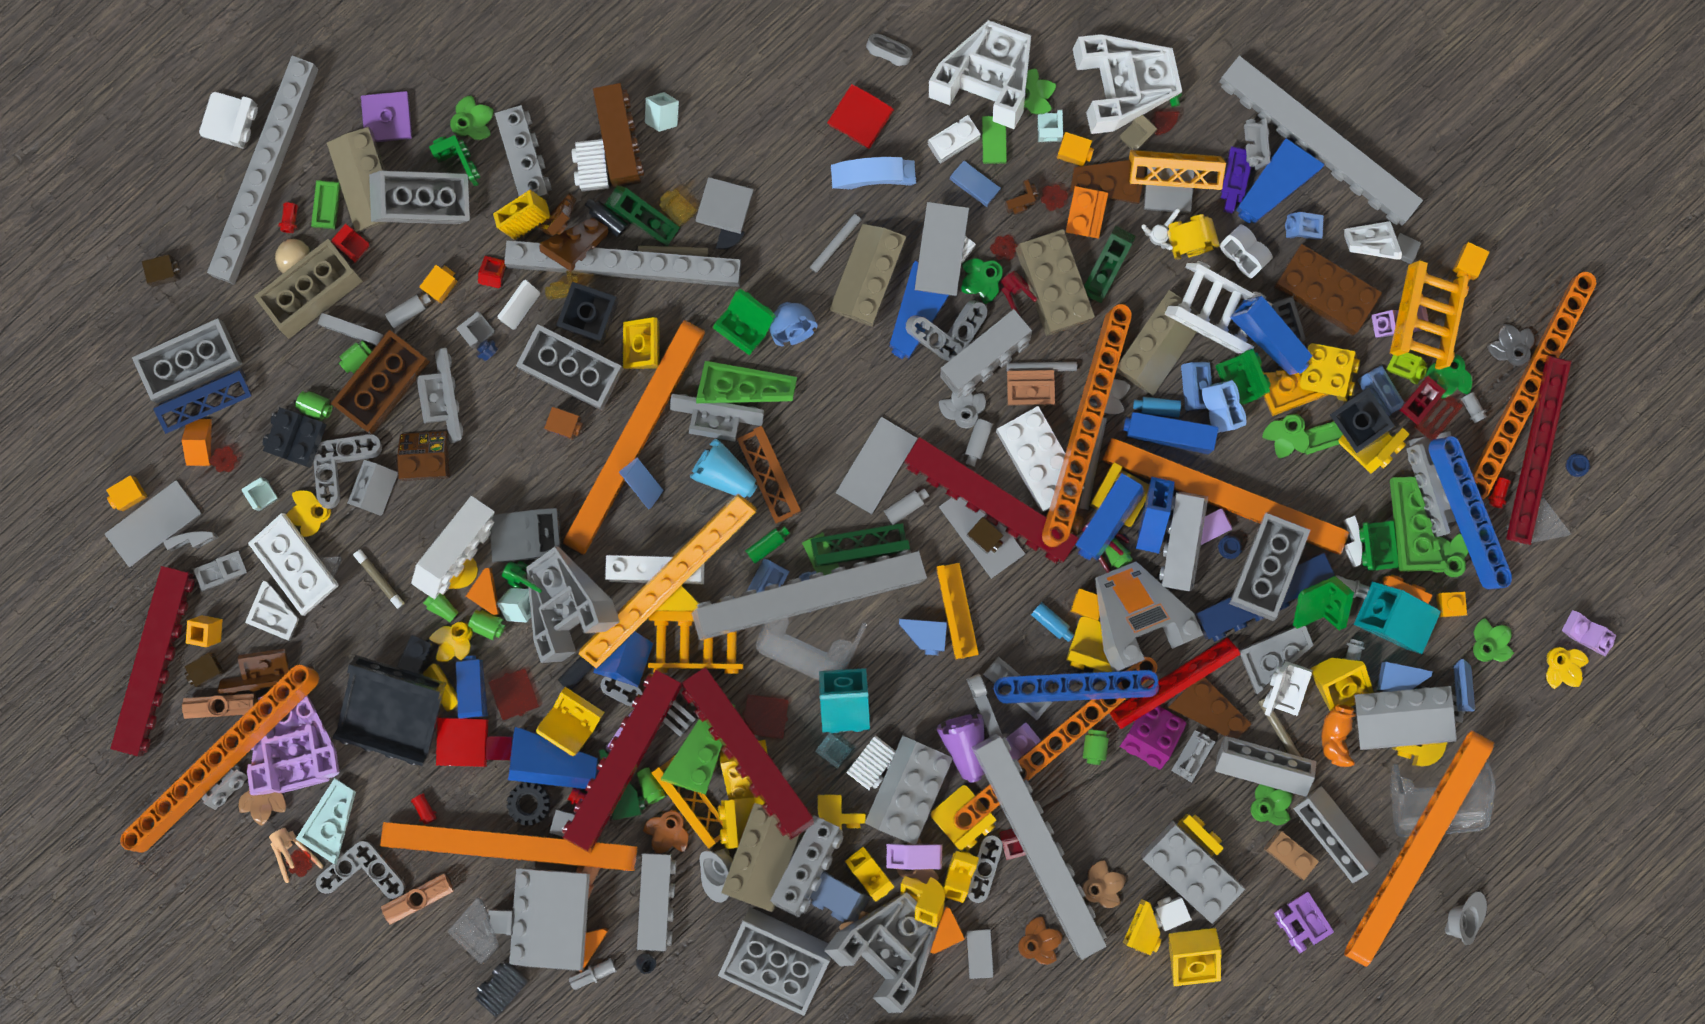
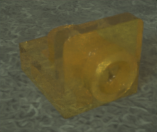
[659,188,697,228]
[545,270,579,300]

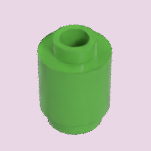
[339,340,372,374]
[295,391,333,421]
[468,610,505,640]
[1083,730,1109,765]

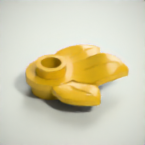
[286,490,331,537]
[429,622,473,662]
[1546,647,1589,689]

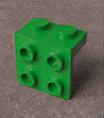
[429,135,480,186]
[713,289,776,356]
[1215,349,1271,405]
[1359,521,1399,571]
[1293,576,1354,631]

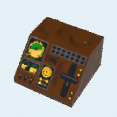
[397,431,450,481]

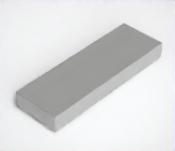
[983,656,1052,720]

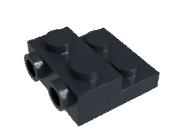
[262,407,327,468]

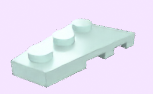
[296,778,356,865]

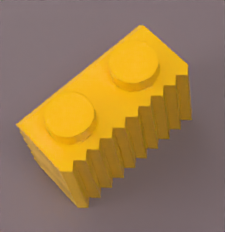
[493,189,550,240]

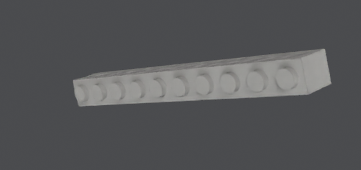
[207,56,318,285]
[1219,56,1423,226]
[504,241,741,287]
[692,550,927,640]
[971,734,1107,960]

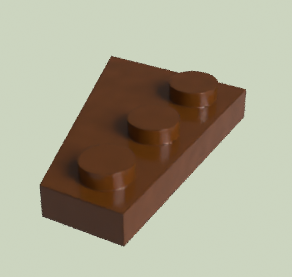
[1070,160,1146,204]
[539,193,576,236]
[539,217,608,271]
[1167,677,1251,739]

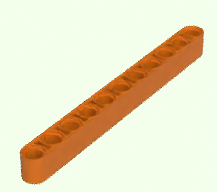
[1472,272,1596,499]
[1042,304,1132,547]
[563,320,705,555]
[1103,438,1350,555]
[953,657,1157,830]
[120,665,319,853]
[1344,731,1494,967]
[380,822,637,871]

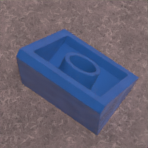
[593,631,653,687]

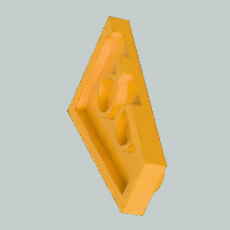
[1263,370,1329,416]

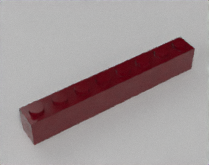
[904,437,1079,564]
[110,566,195,756]
[681,667,814,840]
[562,670,682,853]

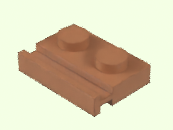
[1007,370,1055,406]

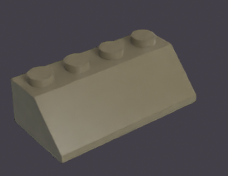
[327,127,387,232]
[829,224,906,327]
[254,239,363,339]
[1116,290,1199,396]
[721,803,802,912]

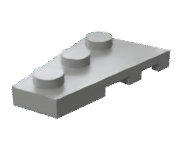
[1239,626,1313,694]

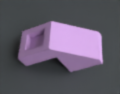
[1372,306,1429,338]
[1562,610,1616,656]
[1006,722,1041,760]
[887,843,942,869]

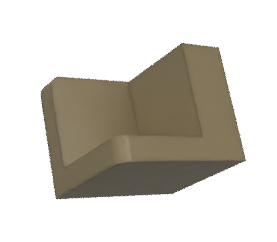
[1120,115,1157,150]

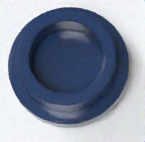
[476,340,498,361]
[1566,453,1590,477]
[1218,536,1242,559]

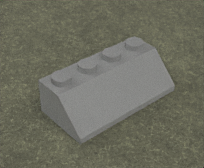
[1355,686,1456,750]

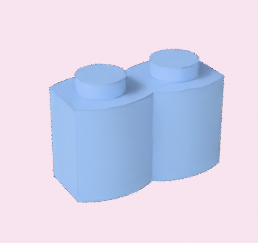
[1202,380,1247,433]

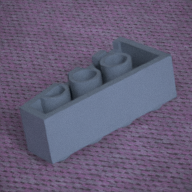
[810,871,871,922]

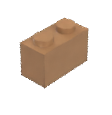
[1263,830,1319,880]

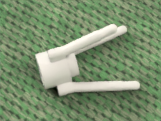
[1142,209,1180,250]

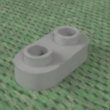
[866,34,912,66]

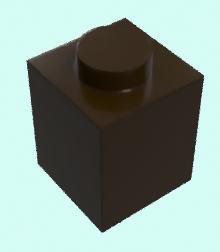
[142,254,181,287]
[966,517,1004,554]
[184,653,225,687]

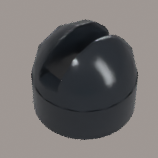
[635,953,656,974]

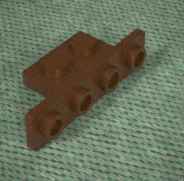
[218,648,314,695]

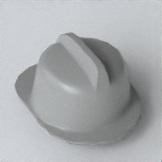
[699,848,733,903]
[1445,892,1487,945]

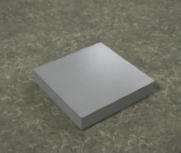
[1144,167,1194,213]
[696,177,753,234]

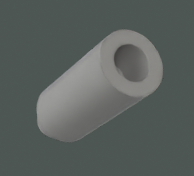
[385,293,431,328]
[965,419,993,467]
[884,489,929,525]

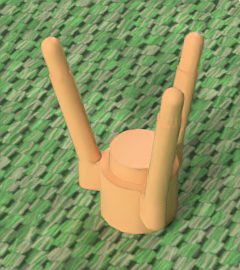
[269,827,324,883]

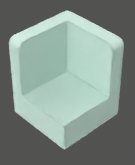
[645,92,679,132]
[1038,110,1063,142]
[241,477,279,511]
[497,588,531,622]

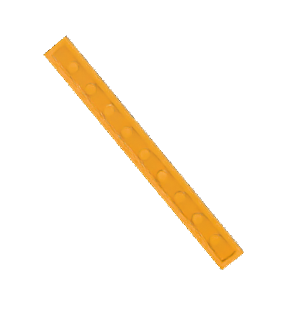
[579,493,756,668]

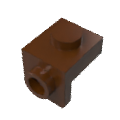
[1005,179,1038,215]

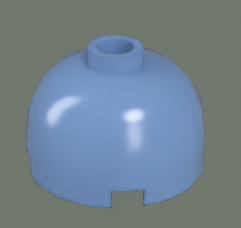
[769,302,818,346]

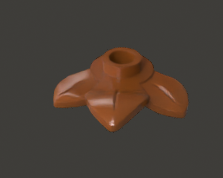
[643,810,689,854]
[1018,917,1063,965]

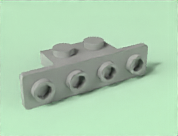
[416,348,463,443]
[670,394,764,442]
[1407,443,1451,537]

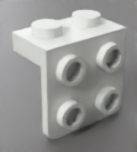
[199,92,258,149]
[1263,661,1313,716]

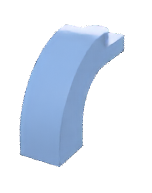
[831,157,916,189]

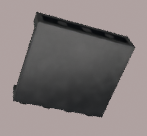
[332,655,446,766]

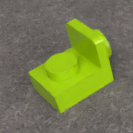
[1387,353,1427,385]

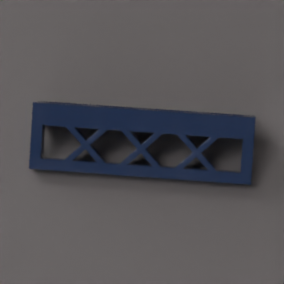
[153,368,252,434]

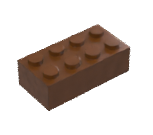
[593,83,644,188]
[1273,244,1382,336]
[331,330,430,435]

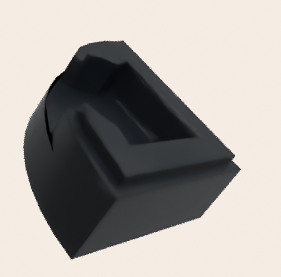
[716,229,745,250]

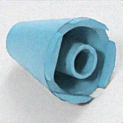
[690,439,757,498]

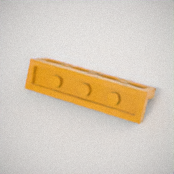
[1129,150,1226,190]
[936,563,979,660]
[652,755,723,849]

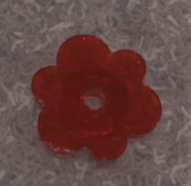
[1041,185,1068,211]
[990,235,1017,261]
[210,447,237,472]
[286,850,312,877]

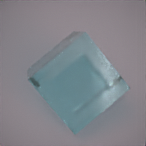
[815,732,851,769]

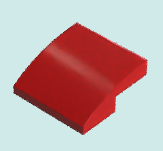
[827,84,894,149]
[436,718,488,767]

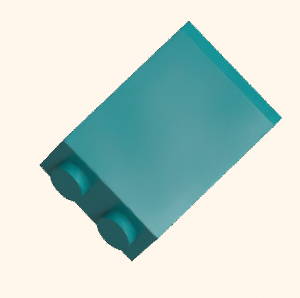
[1354,582,1441,654]
[819,669,870,733]

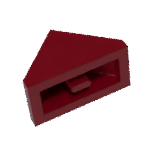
[1400,376,1446,425]

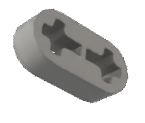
[601,677,643,707]

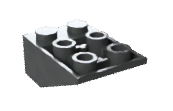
[490,508,563,562]

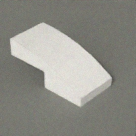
[1343,516,1362,567]

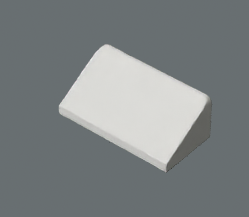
[498,280,540,330]

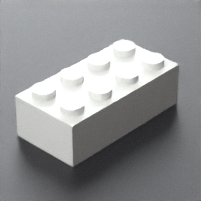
[996,406,1084,513]
[411,496,495,599]

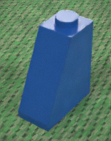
[1136,477,1175,553]
[456,656,488,719]

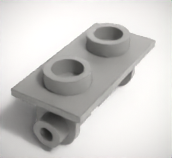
[1244,118,1271,170]
[1171,730,1215,783]
[202,764,248,810]

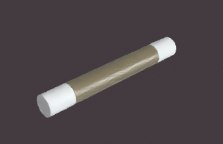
[353,549,405,609]

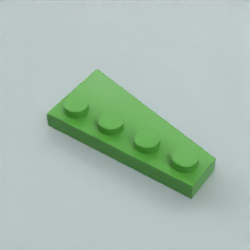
[696,361,797,404]
[1390,477,1447,572]
[661,704,735,795]

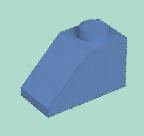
[899,619,947,656]
[1377,662,1432,692]

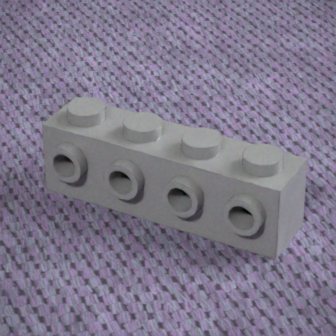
[495,105,552,200]
[1159,492,1208,591]
[1215,736,1317,797]
[1293,786,1381,883]
[770,815,843,917]
[637,853,676,951]

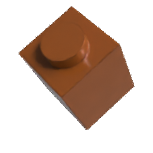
[544,407,583,440]

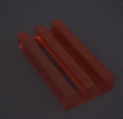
[1414,396,1463,441]

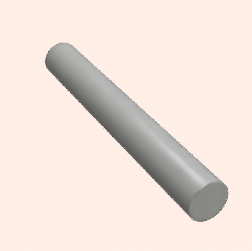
[810,214,861,273]
[1006,362,1077,371]

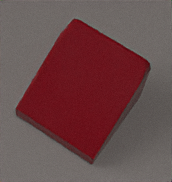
[486,736,512,760]
[999,829,1026,860]

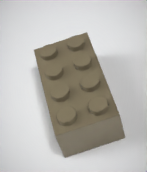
[1015,229,1095,336]

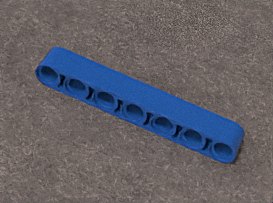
[1429,436,1512,590]
[994,670,1159,703]

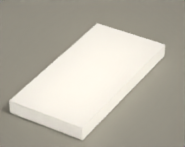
[248,513,339,616]

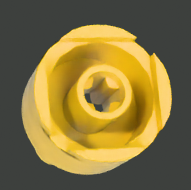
[1167,214,1220,260]

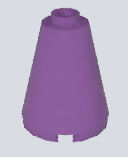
[937,714,985,782]

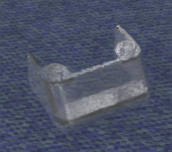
[756,585,867,681]
[1390,759,1496,837]

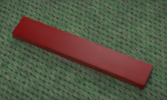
[1109,638,1240,729]

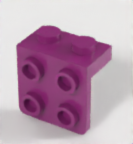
[1119,706,1186,770]

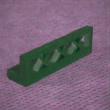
[810,523,910,567]

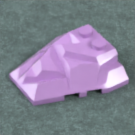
[247,690,340,795]

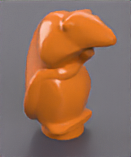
[1322,704,1356,767]

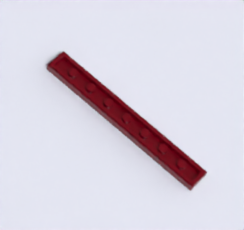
[1506,356,1572,545]

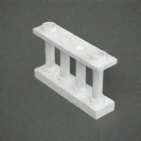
[1165,261,1273,354]
[606,555,705,584]

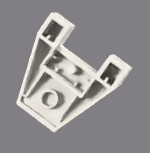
[929,20,1031,129]
[1073,35,1182,134]

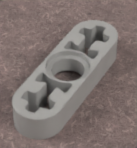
[317,313,385,346]
[967,835,1002,903]

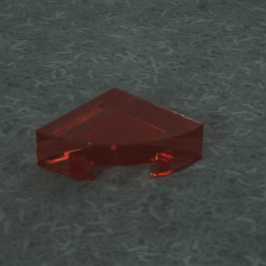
[1155,111,1179,136]

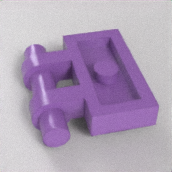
[1274,891,1334,953]

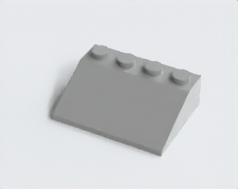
[509,868,590,970]
[718,907,831,1016]

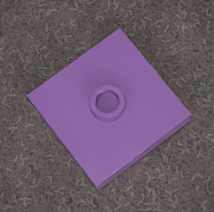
[361,91,412,142]

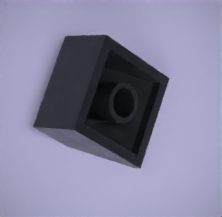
[556,282,619,344]
[1330,388,1400,453]

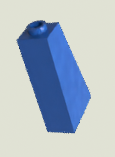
[1236,138,1325,224]
[890,261,950,359]
[1230,295,1312,375]
[1123,412,1219,455]
[1075,473,1145,561]
[508,727,599,789]

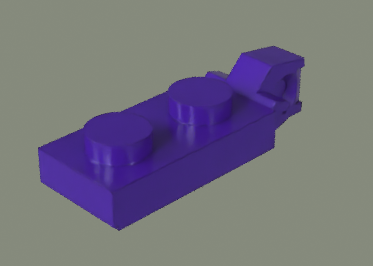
[1221,146,1251,214]

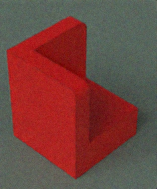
[331,224,370,263]

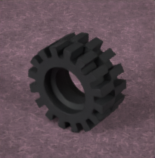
[506,782,551,825]

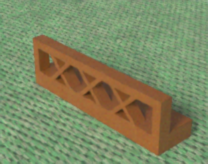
[737,426,801,524]

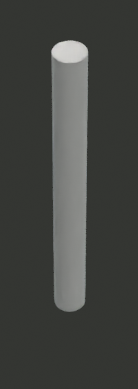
[1079,418,1107,510]

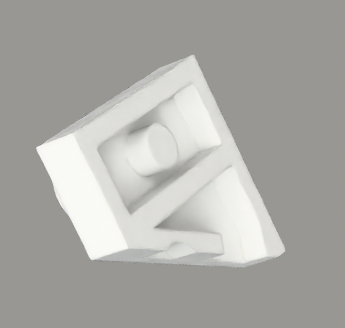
[1344,221,1402,259]
[245,581,299,641]

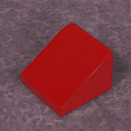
[478,256,506,288]

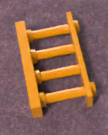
[1390,260,1469,370]
[648,611,744,674]

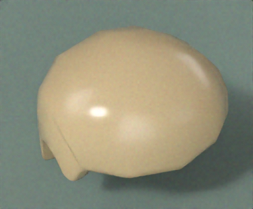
[275,239,310,273]

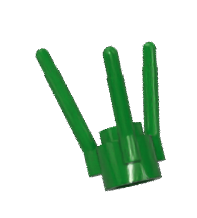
[502,561,542,593]

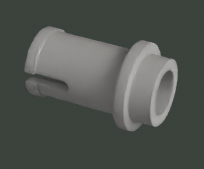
[1461,392,1487,423]
[1345,639,1365,661]

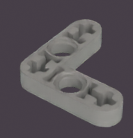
[906,300,987,361]
[313,434,382,509]
[966,674,1003,738]
[316,841,406,899]

